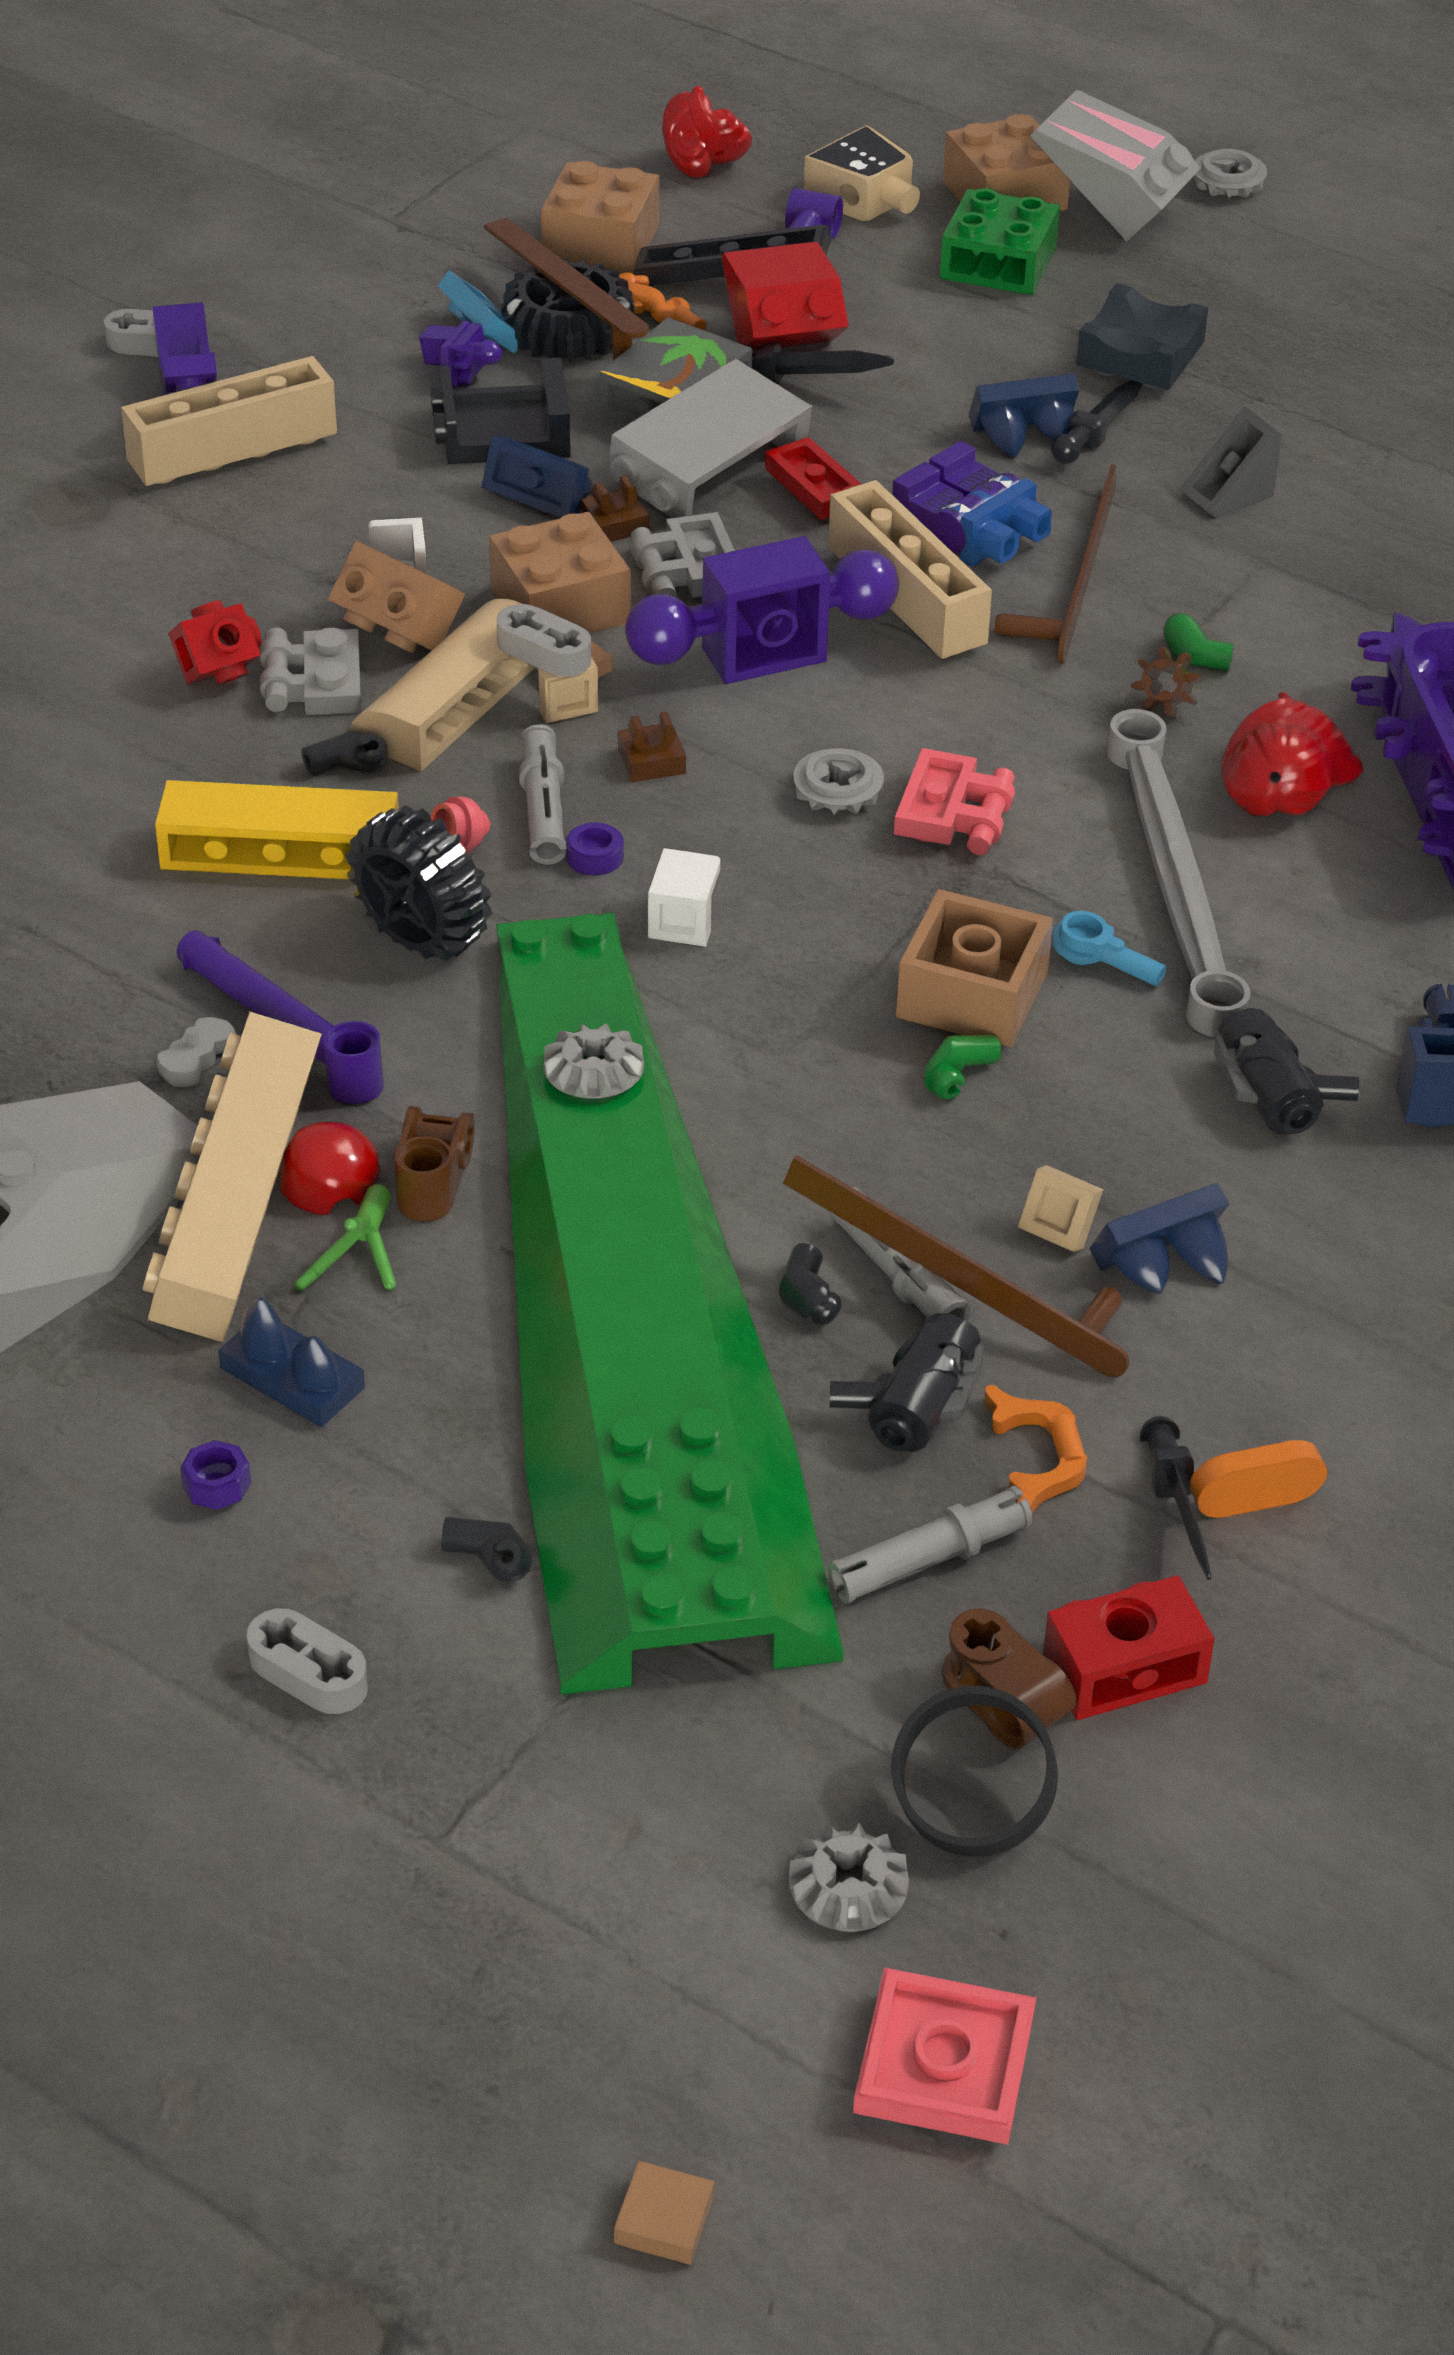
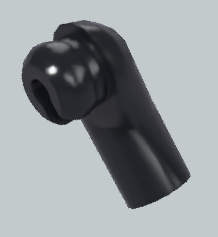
[301,731,388,775]
[779,1243,842,1325]
[441,1517,532,1583]

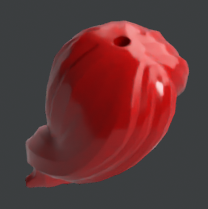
[1221,692,1364,817]

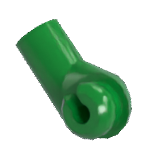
[1163,613,1234,671]
[923,1034,1001,1100]

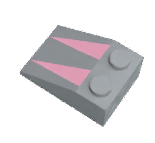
[1030,89,1201,242]

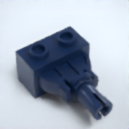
[1396,984,1454,1128]

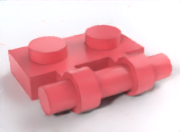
[894,748,1015,855]

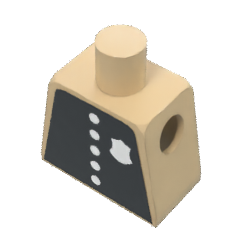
[804,125,920,221]

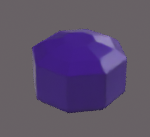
[180,1440,251,1510]

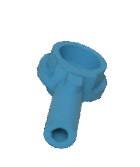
[1052,911,1167,987]

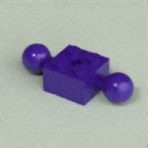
[625,536,899,684]

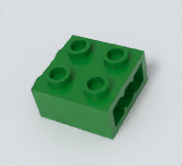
[940,188,1060,295]

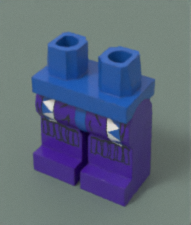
[892,440,1052,567]

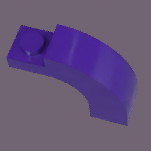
[153,302,217,396]

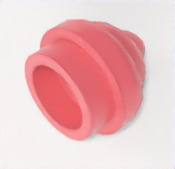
[431,796,491,852]

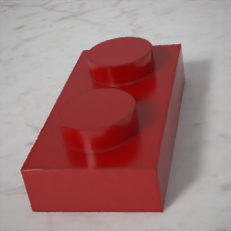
[765,437,861,520]

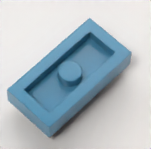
[437,270,518,354]

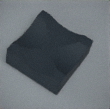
[1076,283,1209,390]

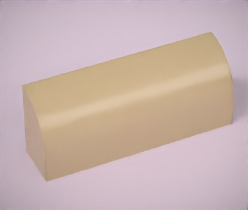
[349,599,535,772]

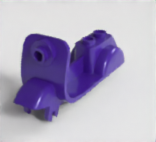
[1350,611,1454,890]

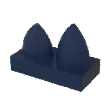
[969,373,1079,458]
[481,435,593,518]
[1089,1182,1229,1294]
[218,1297,365,1427]

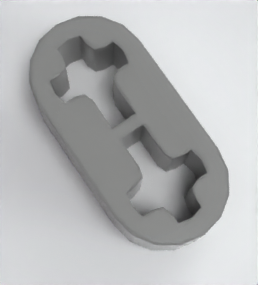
[104,309,158,357]
[497,604,591,677]
[246,1608,368,1714]

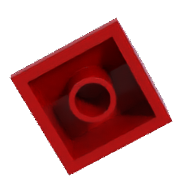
[721,242,849,351]

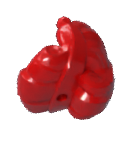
[662,86,752,178]

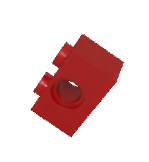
[1043,1575,1215,1721]

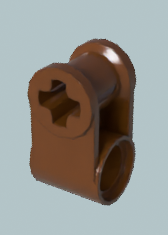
[395,1106,475,1221]
[942,1608,1076,1750]

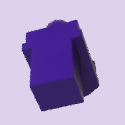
[419,321,502,387]

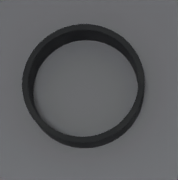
[891,1686,1058,1857]

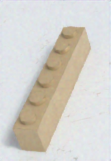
[142,1012,322,1343]

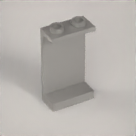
[608,359,812,518]

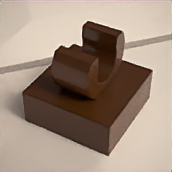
[580,476,649,542]
[618,711,686,782]

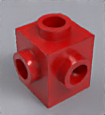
[168,600,262,685]

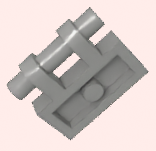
[630,512,735,597]
[260,628,361,715]

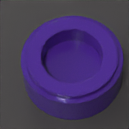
[566,822,624,875]

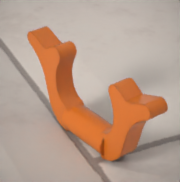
[985,1385,1087,1514]

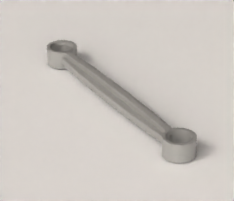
[1107,709,1251,1037]

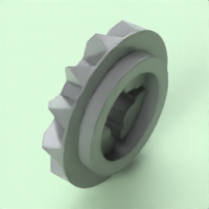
[1192,149,1267,199]
[793,748,884,815]
[544,1023,644,1098]
[789,1823,909,1932]

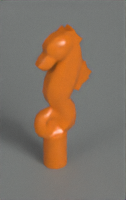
[619,272,707,331]

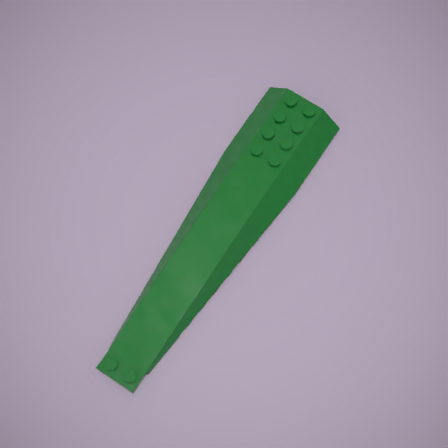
[496,913,844,1695]

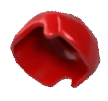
[278,1122,380,1215]

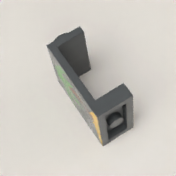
[600,317,752,425]

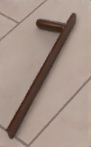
[484,218,649,361]
[995,464,1116,663]
[783,1155,1129,1377]

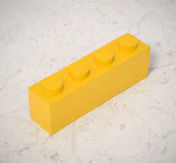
[155,780,399,879]

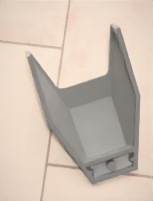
[0,1081,200,1353]

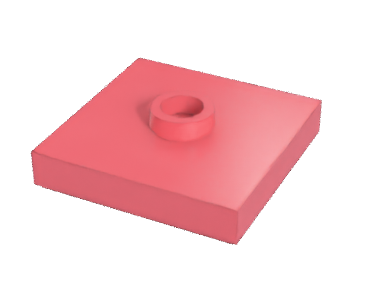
[853,1967,1037,2145]

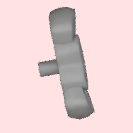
[156,1017,237,1087]

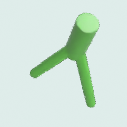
[294,1184,396,1292]

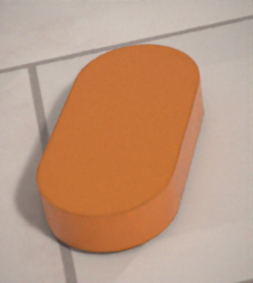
[1189,1440,1328,1518]

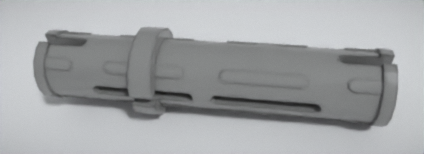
[519,724,567,865]
[829,1187,972,1321]
[828,1486,1033,1604]

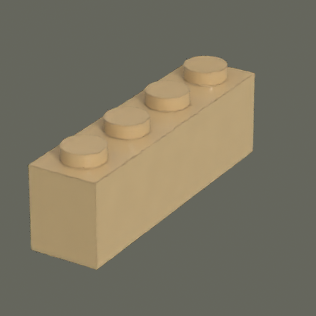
[121,356,337,486]
[828,480,992,659]

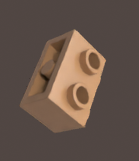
[328,540,465,654]

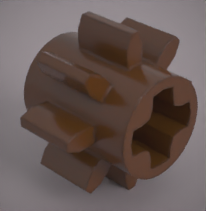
[1131,646,1204,717]

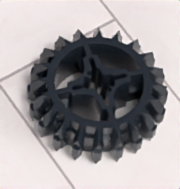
[501,259,635,362]
[346,805,492,961]

